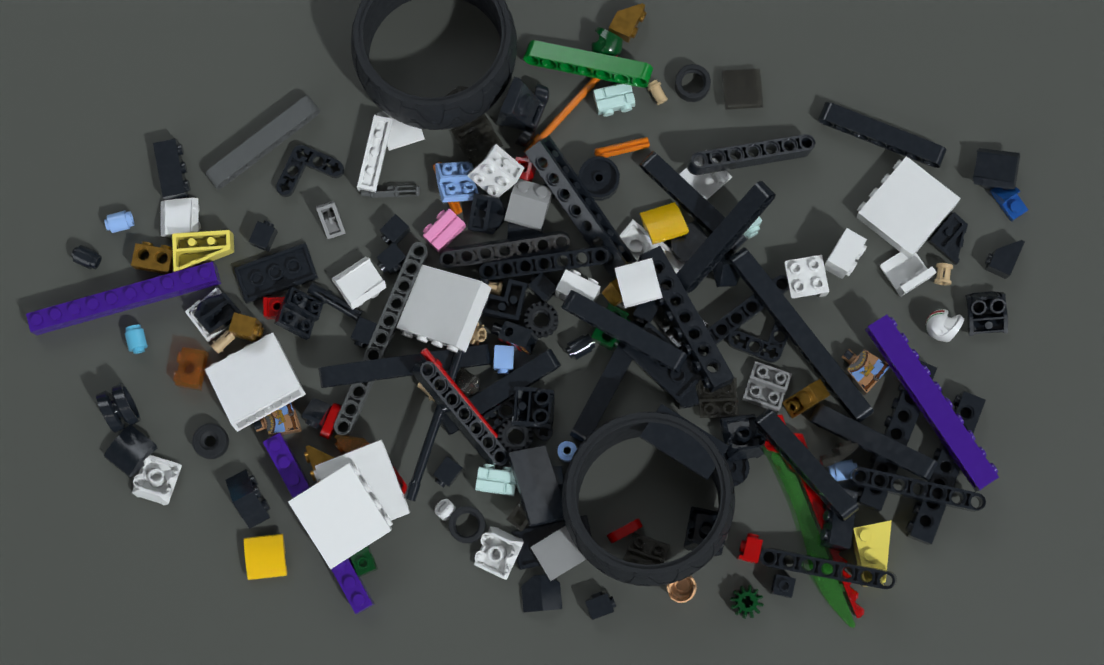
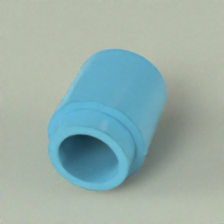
[124,324,148,354]

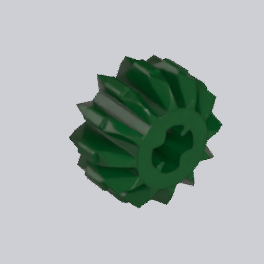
[730,585,764,619]

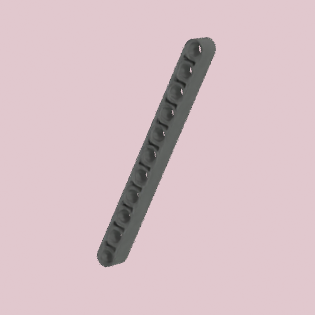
[334,242,428,437]

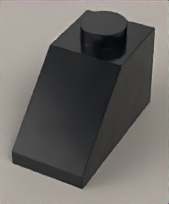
[985,240,1025,279]

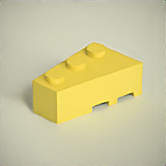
[172,230,234,272]
[852,520,892,587]

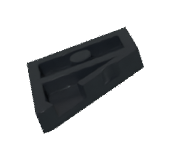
[928,212,968,265]

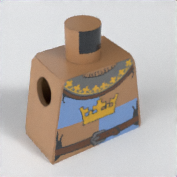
[841,349,890,395]
[253,402,302,436]

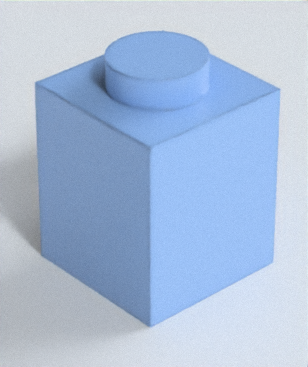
[494,345,514,374]

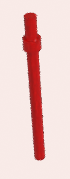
[420,348,498,438]

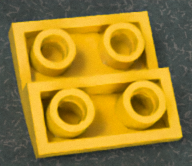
[639,202,689,245]
[244,534,287,580]

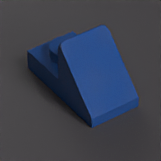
[990,187,1028,222]

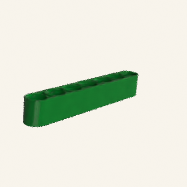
[523,40,653,88]

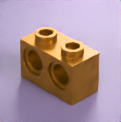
[131,242,174,274]
[229,312,264,342]

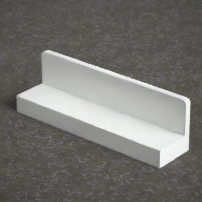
[357,115,393,193]

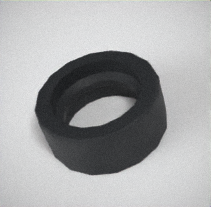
[675,64,711,102]
[449,506,485,543]

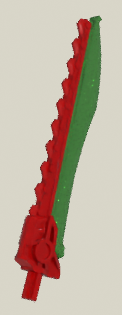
[764,414,864,628]

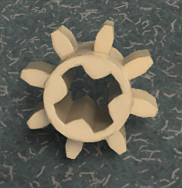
[470,322,487,346]

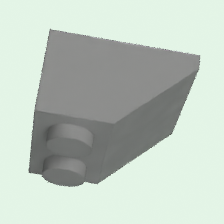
[504,179,552,231]

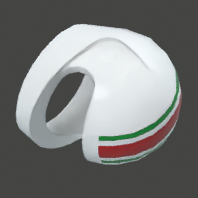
[926,309,964,342]

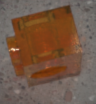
[173,347,209,391]

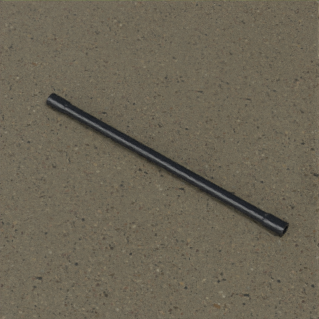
[404,278,489,502]

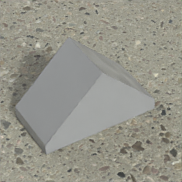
[316,201,346,239]

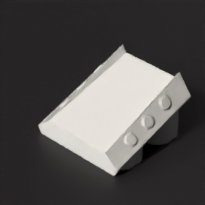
[161,198,201,238]
[332,257,386,310]
[132,455,182,505]
[474,526,524,580]

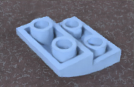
[435,162,479,202]

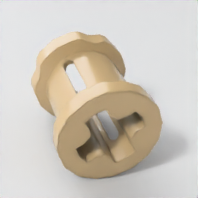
[934,263,953,285]
[488,281,503,296]

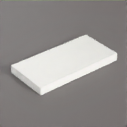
[620,219,686,290]

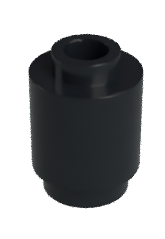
[71,245,102,270]
[566,334,595,360]

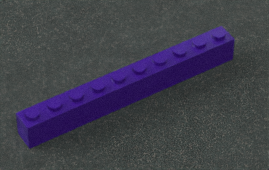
[26,262,221,335]
[865,314,999,492]
[263,433,375,614]

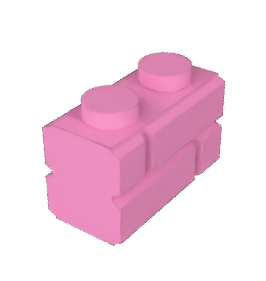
[423,209,466,254]

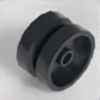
[578,156,620,201]
[96,383,141,433]

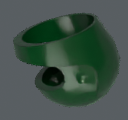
[591,27,623,57]

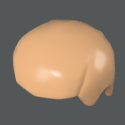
[667,575,697,603]

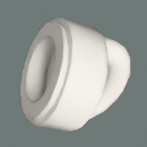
[435,499,455,521]

